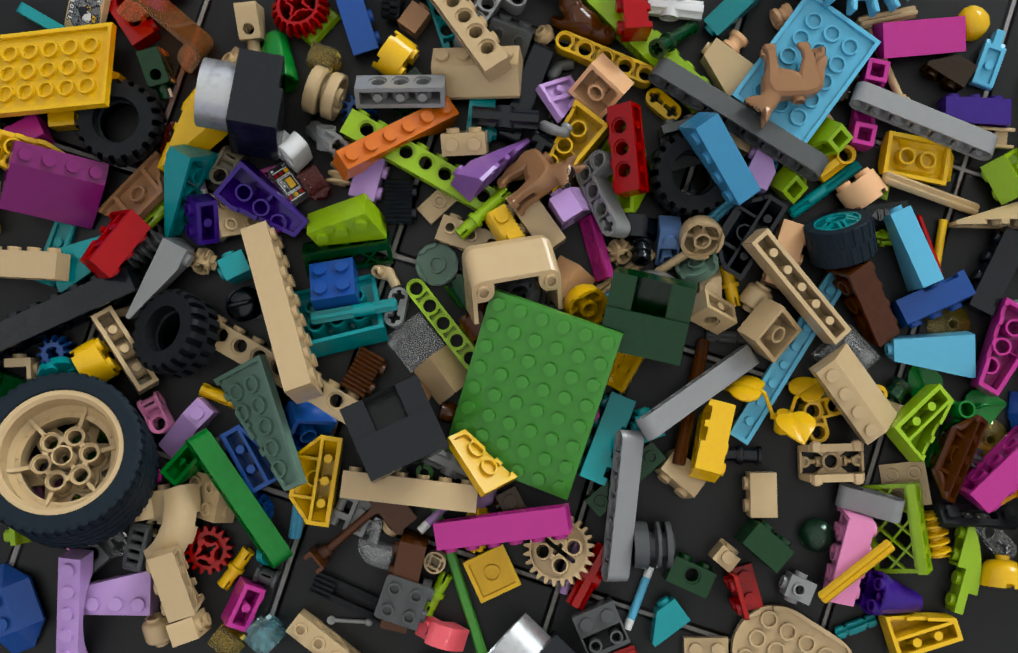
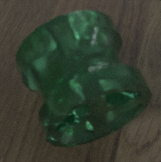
[885,376,913,404]

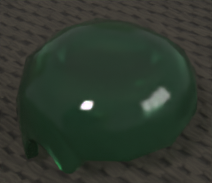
[799,518,834,553]

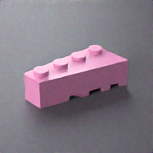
[822,506,877,607]

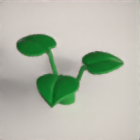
[907,365,1007,468]

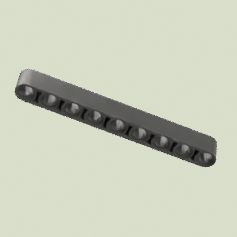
[648,57,829,181]

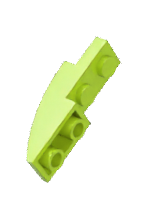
[945,526,981,615]

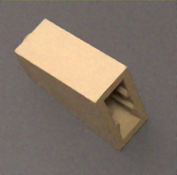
[700,37,754,97]

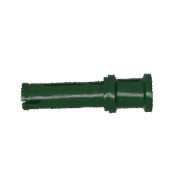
[648,20,699,59]

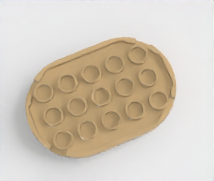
[730,604,852,653]

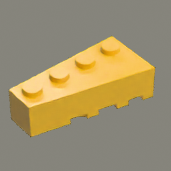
[548,99,609,196]

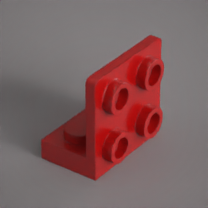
[723,562,764,621]

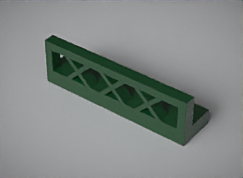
[302,230,394,277]

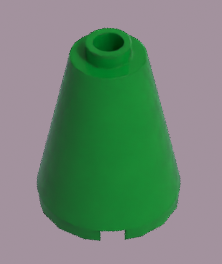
[261,30,299,93]

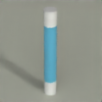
[624,566,655,631]

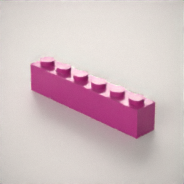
[433,503,573,553]

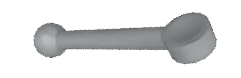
[327,615,373,626]

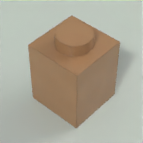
[397,0,432,40]

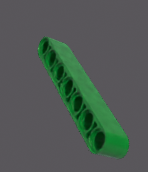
[185,428,293,569]

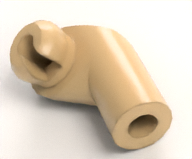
[371,265,401,289]

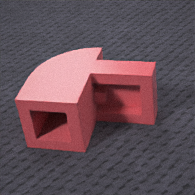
[415,615,470,652]

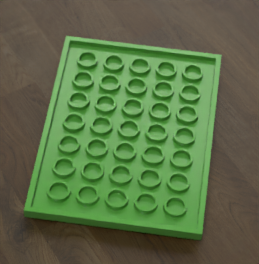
[445,288,624,500]

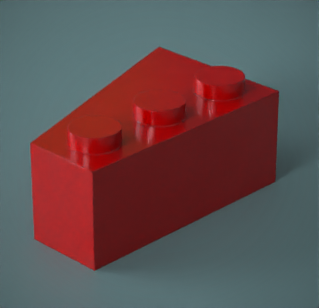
[615,0,653,42]

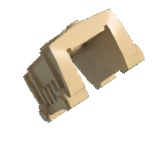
[797,440,865,486]

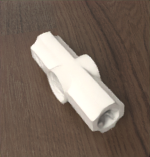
[648,0,704,22]

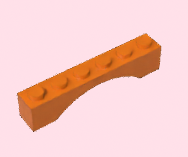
[333,96,459,181]

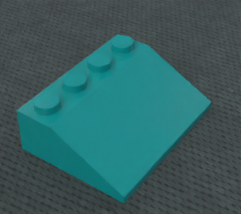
[294,274,389,358]

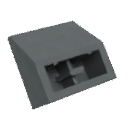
[570,596,631,653]

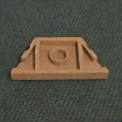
[98,151,164,219]

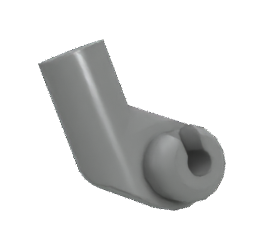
[539,120,572,138]

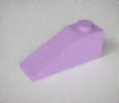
[158,397,220,458]

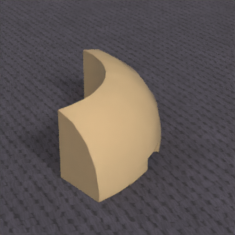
[143,483,201,559]

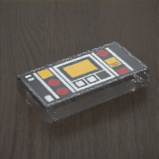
[265,161,310,206]

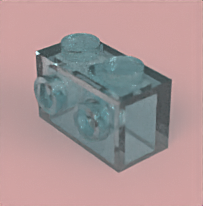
[243,614,287,653]

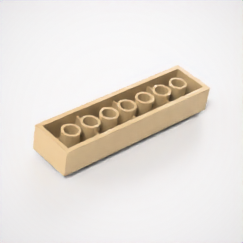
[240,220,324,404]

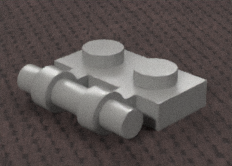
[330,492,372,538]

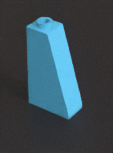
[883,205,944,291]
[884,331,976,378]

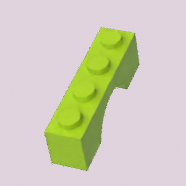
[769,117,854,204]

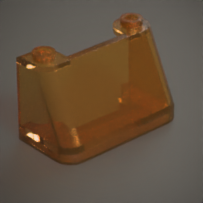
[115,0,214,76]

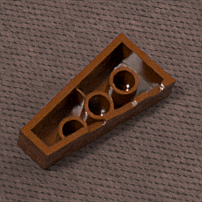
[377,529,430,634]

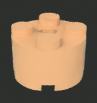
[836,166,889,209]

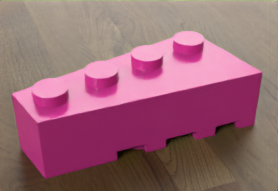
[970,297,1018,397]

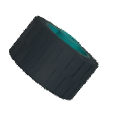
[803,208,878,269]

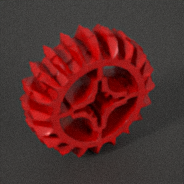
[271,0,330,40]

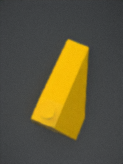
[157,88,228,172]

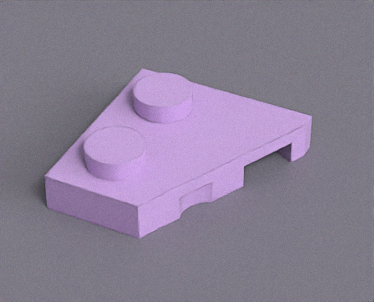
[535,75,575,124]

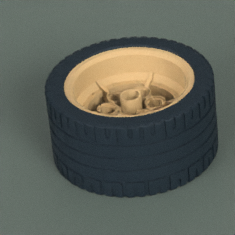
[0,372,159,549]

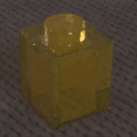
[306,41,342,74]
[207,623,247,653]

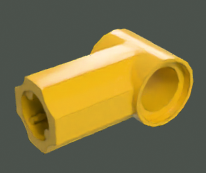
[818,145,856,184]

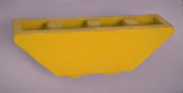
[289,435,343,528]

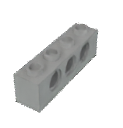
[354,74,446,109]

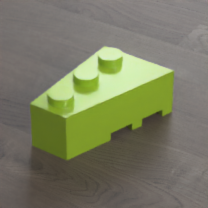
[307,193,387,246]
[885,383,954,462]

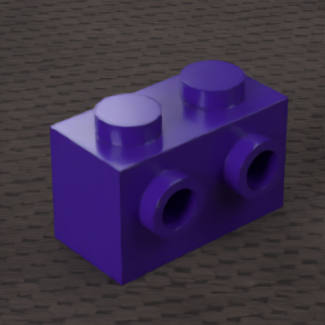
[184,193,220,246]

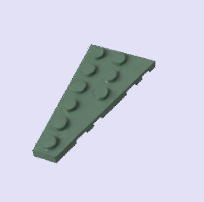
[213,354,307,491]

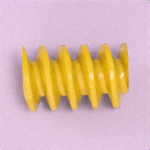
[924,510,952,558]

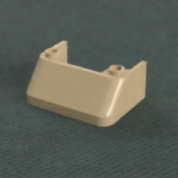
[462,234,563,325]

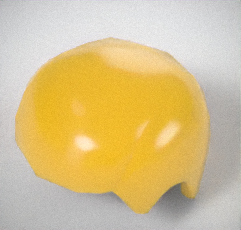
[958,5,990,42]

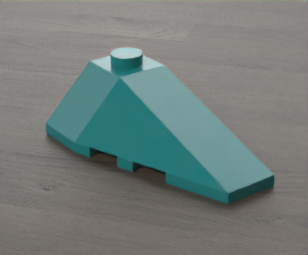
[164,144,219,237]

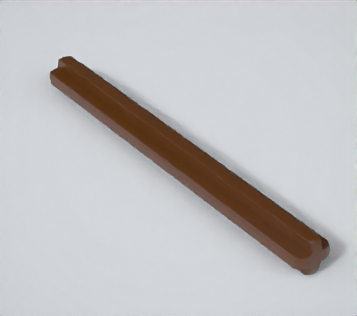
[672,338,710,466]

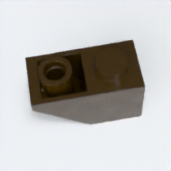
[919,55,978,93]

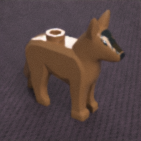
[744,42,827,128]
[496,148,586,216]

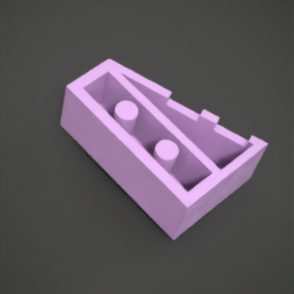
[547,187,592,231]

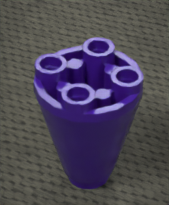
[855,570,923,616]

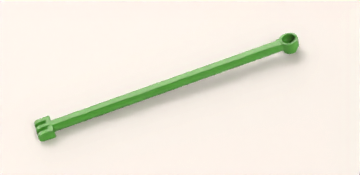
[416,463,488,653]

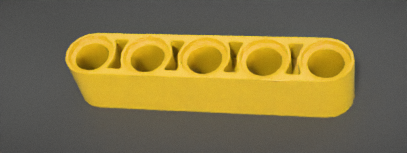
[554,31,653,89]

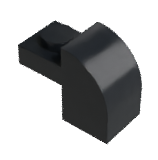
[606,213,657,241]

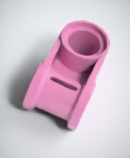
[136,391,175,434]

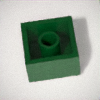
[733,517,795,573]

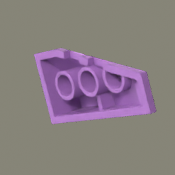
[451,138,531,202]

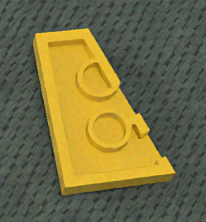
[446,429,518,498]

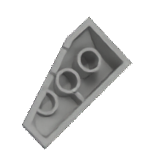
[125,237,195,319]

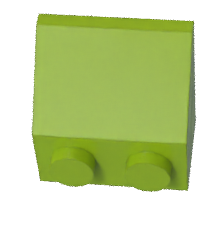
[980,147,1018,205]

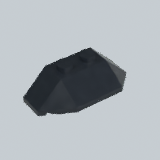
[718,194,789,281]

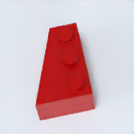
[79,209,151,279]

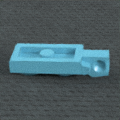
[968,29,1007,91]

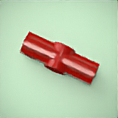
[565,541,604,610]

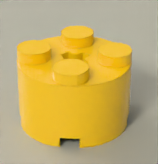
[372,30,419,75]
[69,337,122,382]

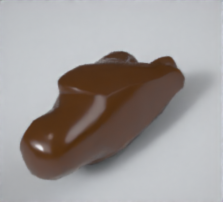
[549,0,616,47]

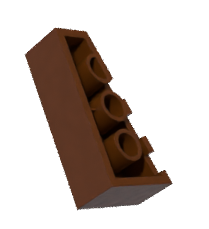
[825,260,900,347]

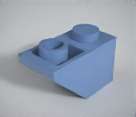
[654,215,682,266]

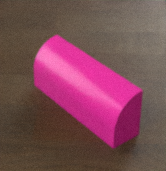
[873,16,966,59]

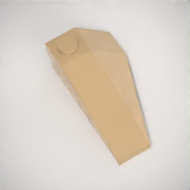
[948,201,1018,229]

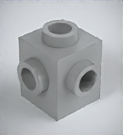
[778,570,817,606]

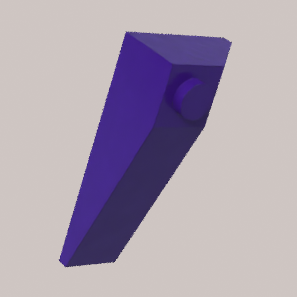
[213,160,310,237]

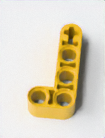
[798,384,888,442]

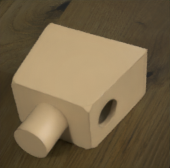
[233,1,266,52]

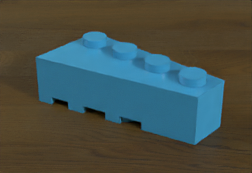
[678,112,761,205]

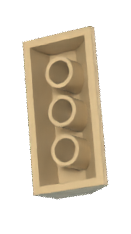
[431,45,523,100]
[809,343,897,445]

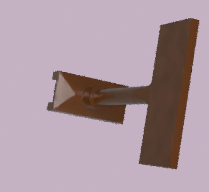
[303,501,418,575]

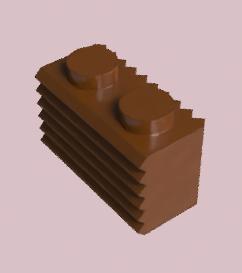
[340,346,388,398]

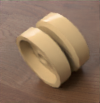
[301,65,348,121]

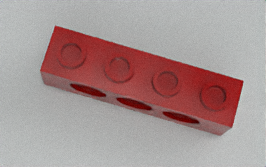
[109,0,161,51]
[606,101,649,198]

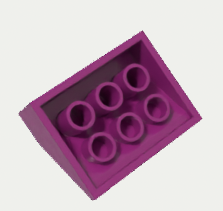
[0,140,110,229]

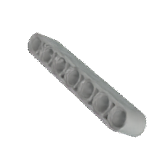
[849,81,998,161]
[635,343,760,441]
[601,430,644,582]

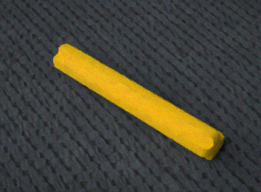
[818,539,895,604]

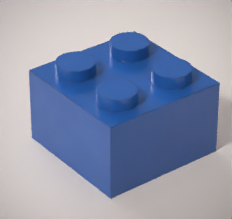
[309,257,361,311]

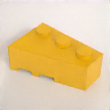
[689,399,736,483]
[878,612,964,653]

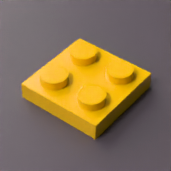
[463,543,521,604]

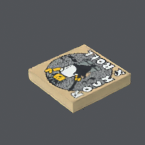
[64,0,111,27]

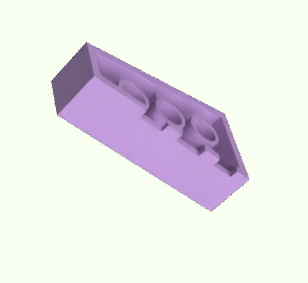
[84,570,159,616]

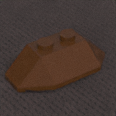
[930,415,988,504]

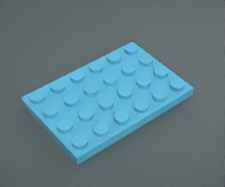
[731,0,881,143]

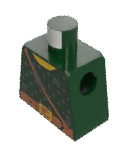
[136,46,177,101]

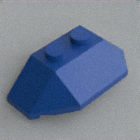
[0,562,46,653]

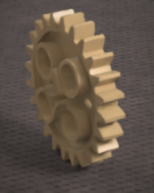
[523,516,596,587]

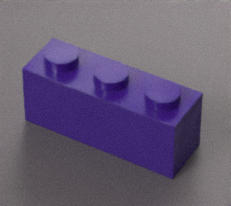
[937,93,1012,127]

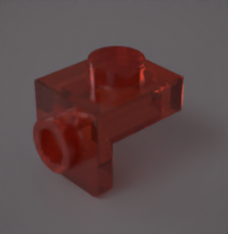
[296,163,331,201]

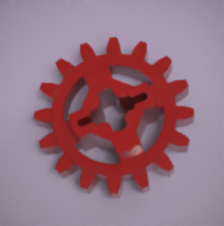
[184,525,234,575]

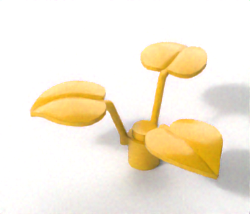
[724,375,825,445]

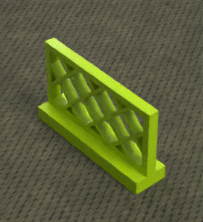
[862,481,933,575]

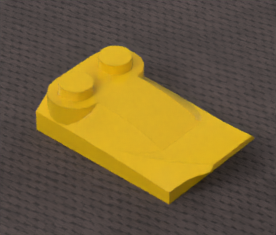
[878,130,954,186]

